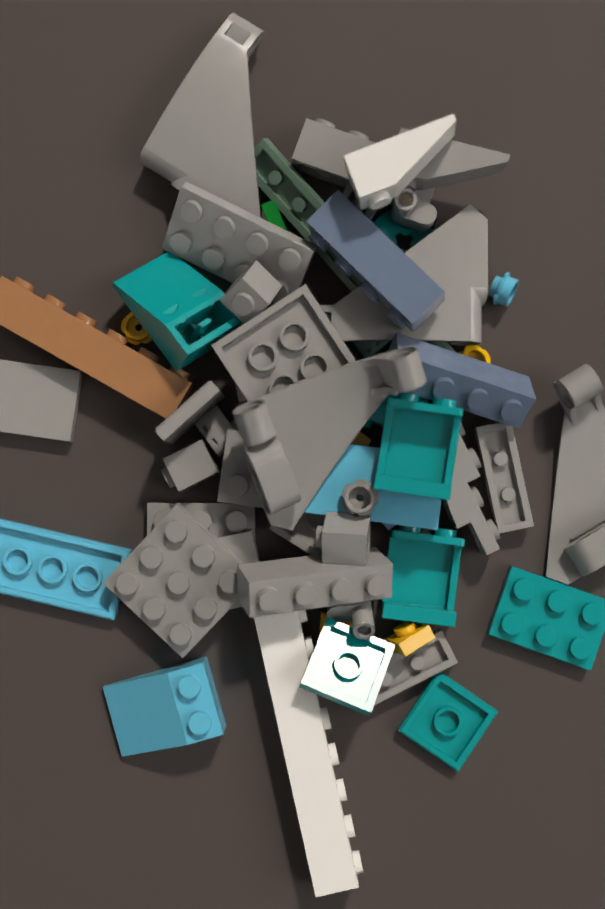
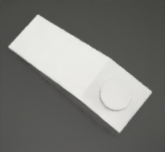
[344,114,456,210]

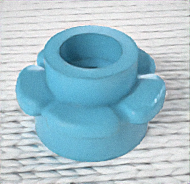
[488,272,519,307]

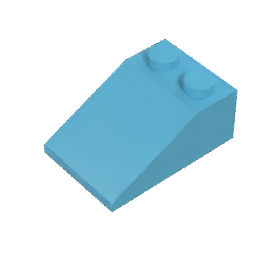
[103,656,226,757]

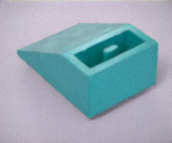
[112,252,242,372]

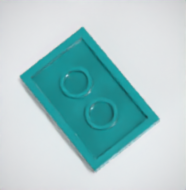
[486,565,605,670]

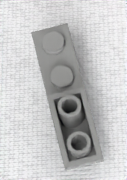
[442,424,501,555]

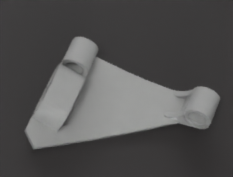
[232,346,427,531]

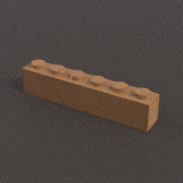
[0,276,195,418]

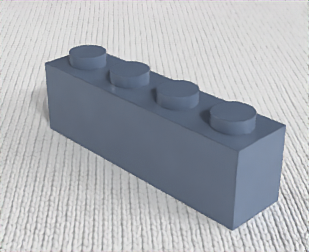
[306,190,445,332]
[387,333,536,428]

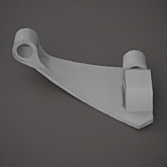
[139,13,265,218]
[320,204,488,346]
[545,364,605,585]

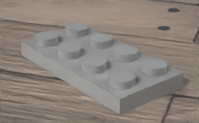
[162,182,317,304]

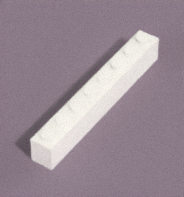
[254,610,364,897]

